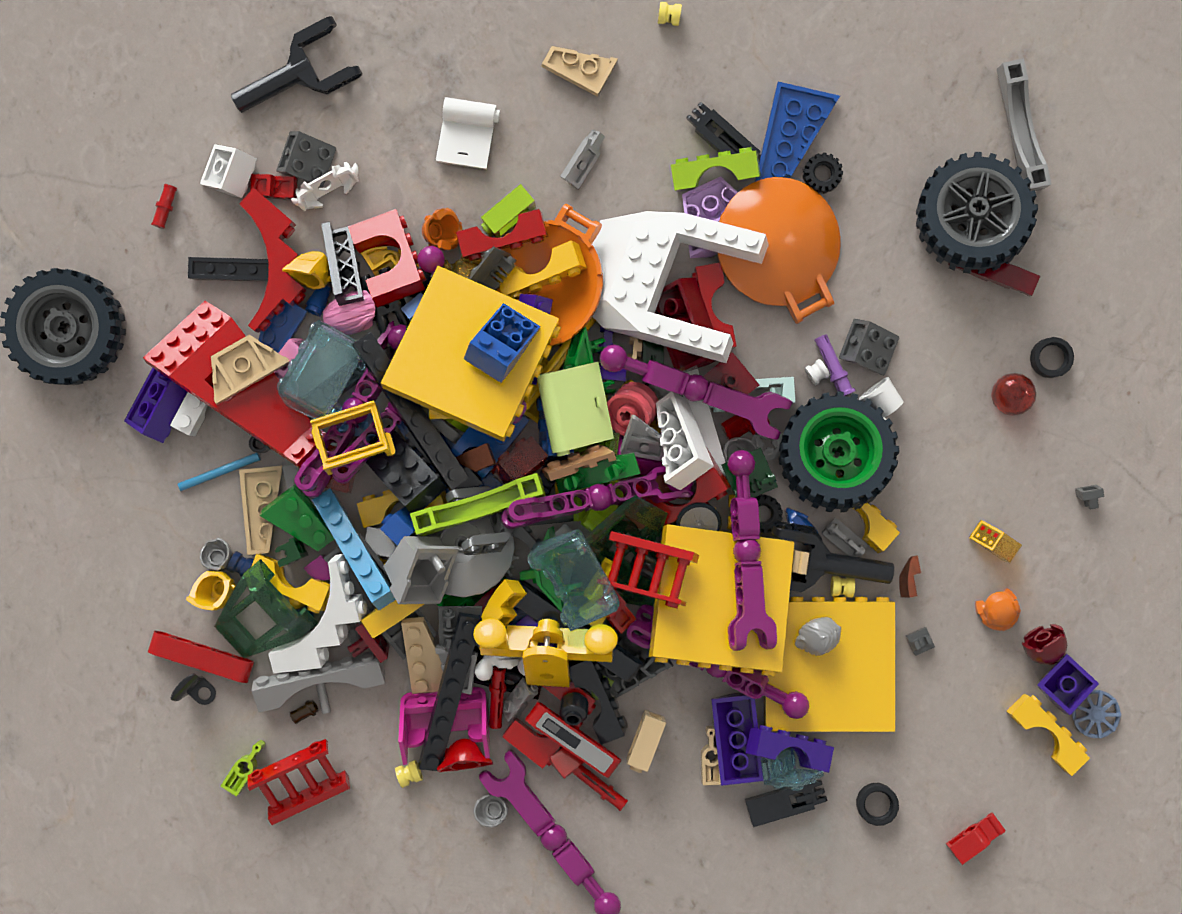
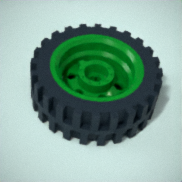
[779,391,900,513]

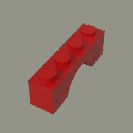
[456,209,548,261]
[691,262,737,349]

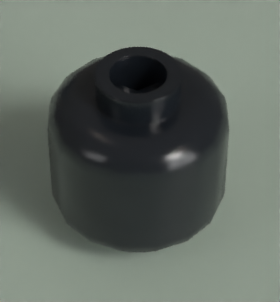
[559,692,589,725]

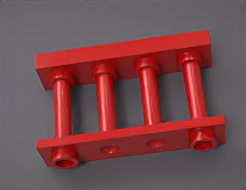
[597,531,699,609]
[248,739,350,825]

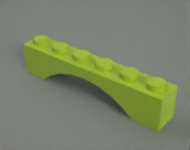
[410,473,546,536]

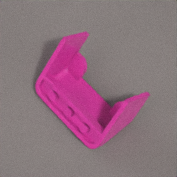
[398,687,490,765]

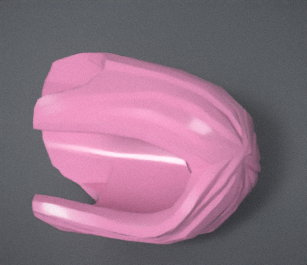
[323,291,376,335]

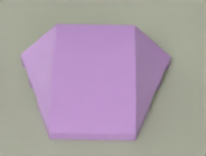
[682,176,738,258]

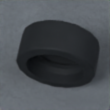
[1030,337,1074,378]
[856,783,899,826]

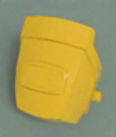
[282,251,331,290]
[186,571,236,610]

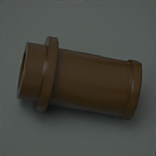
[290,700,319,724]

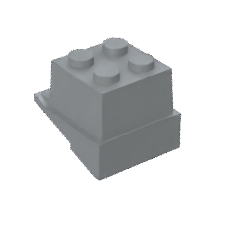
[383,536,459,604]

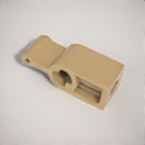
[792,550,810,575]
[701,726,721,785]

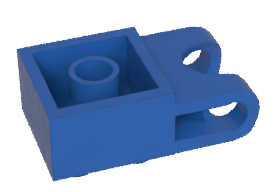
[451,415,529,479]

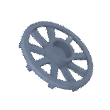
[1072,690,1121,738]

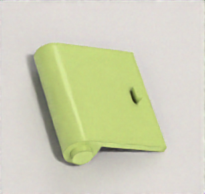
[537,362,614,456]

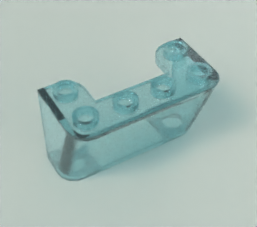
[277,320,365,419]
[528,529,619,631]

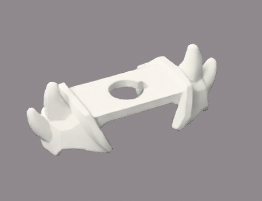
[291,162,359,211]

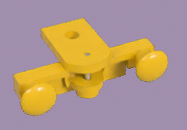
[473,618,618,687]

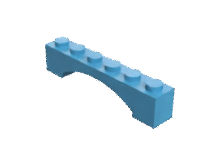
[312,488,396,610]

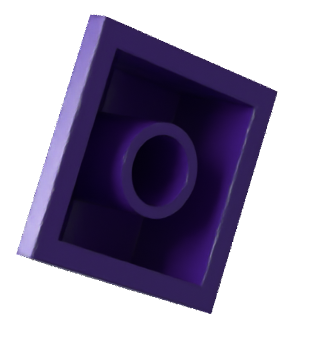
[1037,654,1099,715]

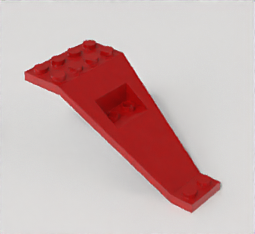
[143,301,326,468]

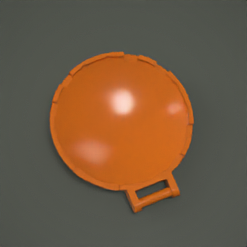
[717,177,841,324]
[493,204,603,346]

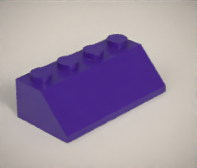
[124,367,188,443]
[711,693,764,786]

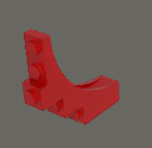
[239,188,307,333]

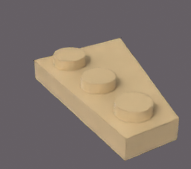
[541,46,618,97]

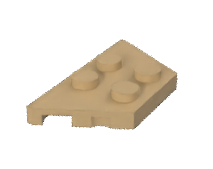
[211,335,290,405]

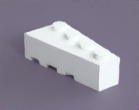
[656,392,714,490]

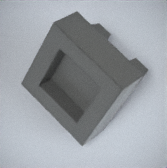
[1075,485,1104,510]
[906,627,935,656]

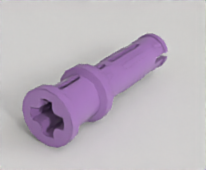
[814,334,856,396]

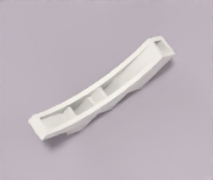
[268,554,367,674]

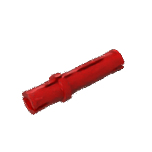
[489,666,506,729]
[572,765,628,811]

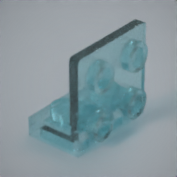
[761,747,824,790]

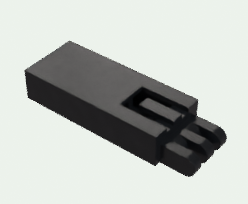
[686,102,761,156]
[745,780,828,827]

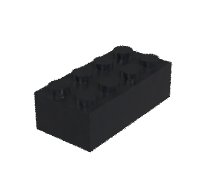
[366,425,447,513]

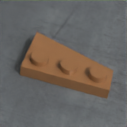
[542,443,617,481]

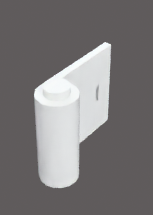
[436,97,500,170]

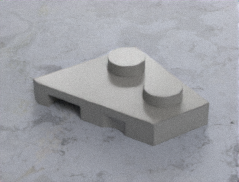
[620,414,664,461]

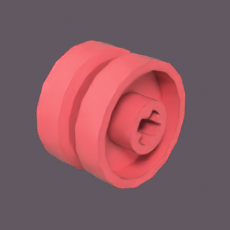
[607,382,659,436]

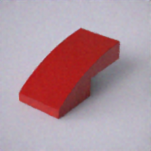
[250,174,298,199]
[721,415,770,440]
[597,591,636,634]

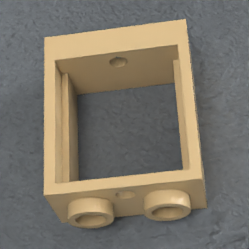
[626,709,666,773]

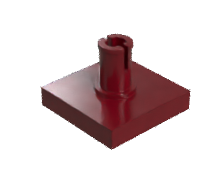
[703,352,760,413]
[347,621,390,663]

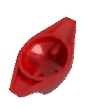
[437,739,494,772]

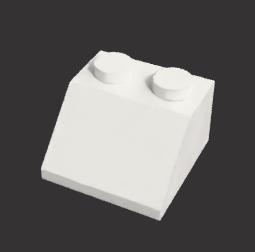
[200,144,257,198]

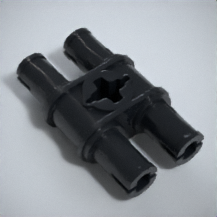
[360,266,411,334]

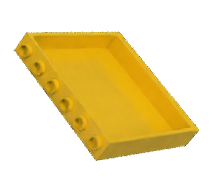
[381,266,561,442]
[649,524,794,676]
[764,596,895,732]

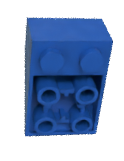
[464,303,541,383]

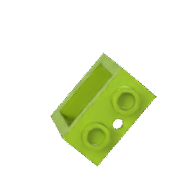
[481,184,536,238]

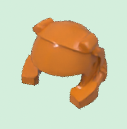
[422,208,463,251]
[975,588,1021,631]

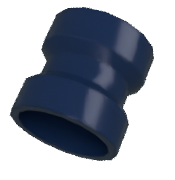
[227,551,254,579]

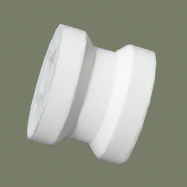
[804,359,830,386]

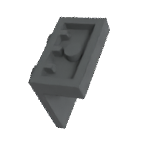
[276,131,336,187]
[839,319,899,376]

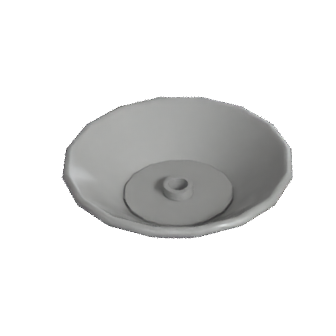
[424,516,515,597]

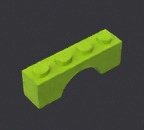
[671,147,761,190]

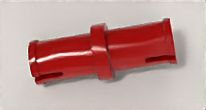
[151,184,177,229]

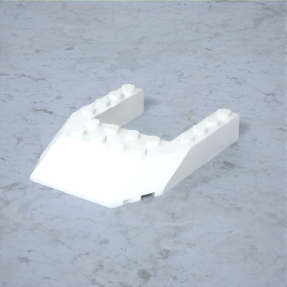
[592,211,769,363]

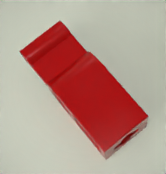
[946,813,1006,865]

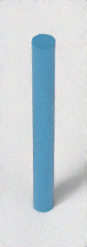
[178,453,261,491]

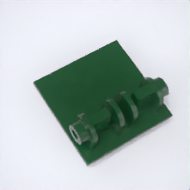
[721,447,778,498]

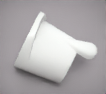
[859,377,904,420]

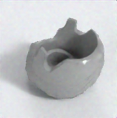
[795,617,841,656]

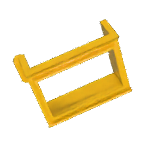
[310,400,395,475]

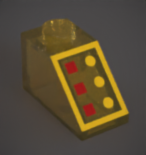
[969,520,1022,563]

